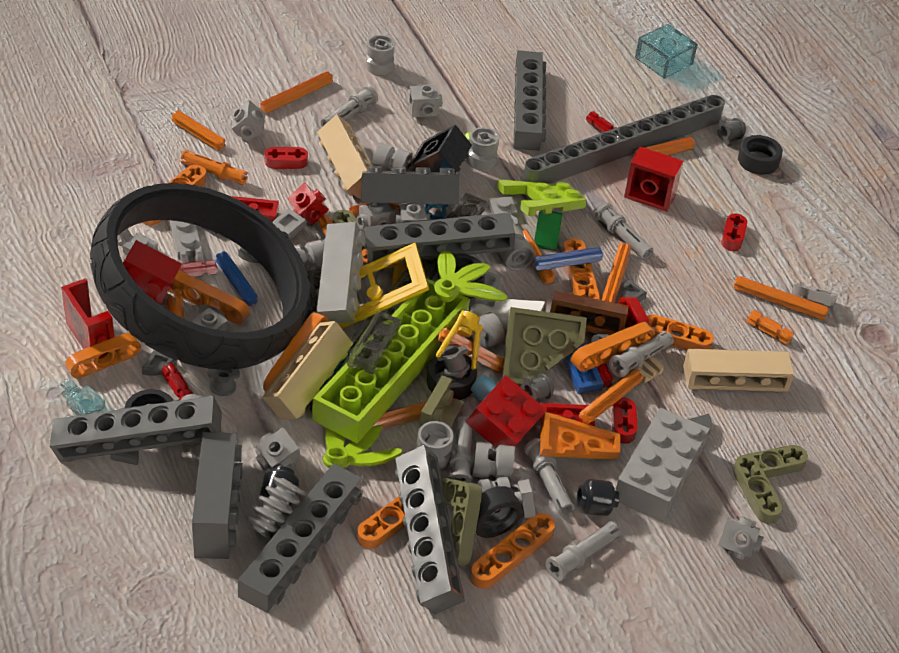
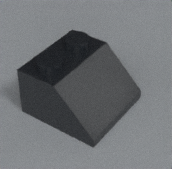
[407,125,472,173]

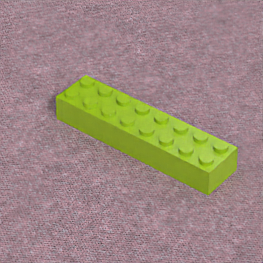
[312,278,470,443]

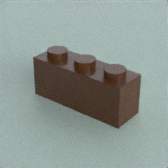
[550,291,629,335]

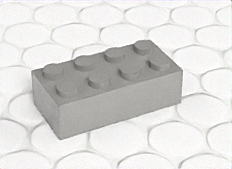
[615,408,710,522]

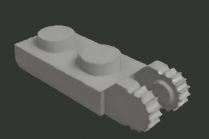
[169,220,204,263]

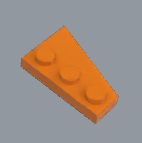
[540,412,620,460]

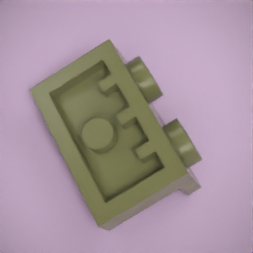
[419,376,464,429]

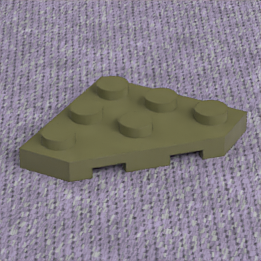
[502,307,587,386]

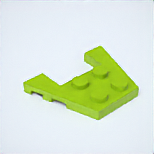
[496,179,587,216]

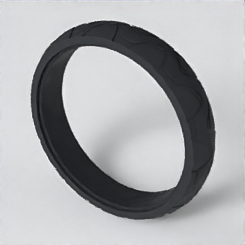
[90,183,310,370]

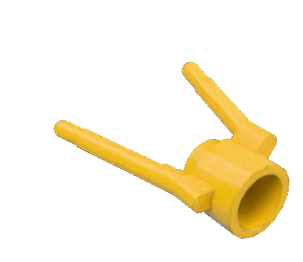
[436,310,484,370]

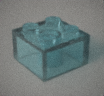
[635,24,698,79]

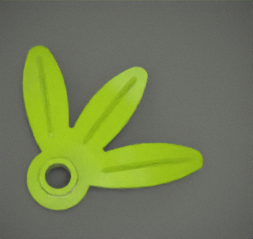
[434,251,507,302]
[322,425,403,468]

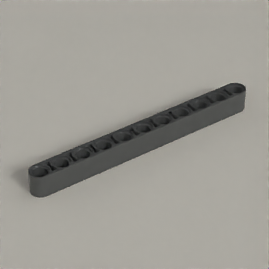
[523,95,725,184]

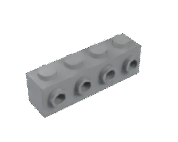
[317,222,365,323]

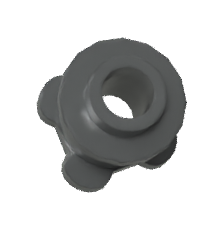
[717,118,746,145]
[437,345,470,378]
[208,369,240,396]
[520,374,555,401]

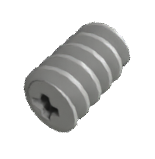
[246,477,306,540]

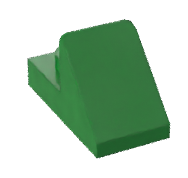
[534,210,563,251]

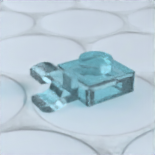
[60,378,105,415]

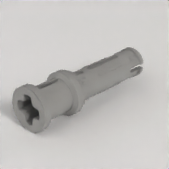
[321,85,378,127]
[595,202,654,260]
[609,331,674,378]
[448,416,474,483]
[524,438,575,515]
[545,521,621,581]

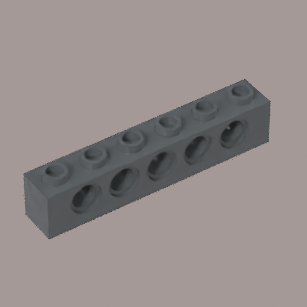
[513,50,546,151]
[364,212,515,264]
[50,396,222,462]
[395,445,465,614]
[237,463,363,613]

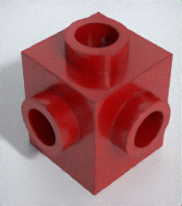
[287,182,329,226]

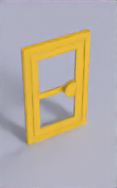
[338,243,430,329]

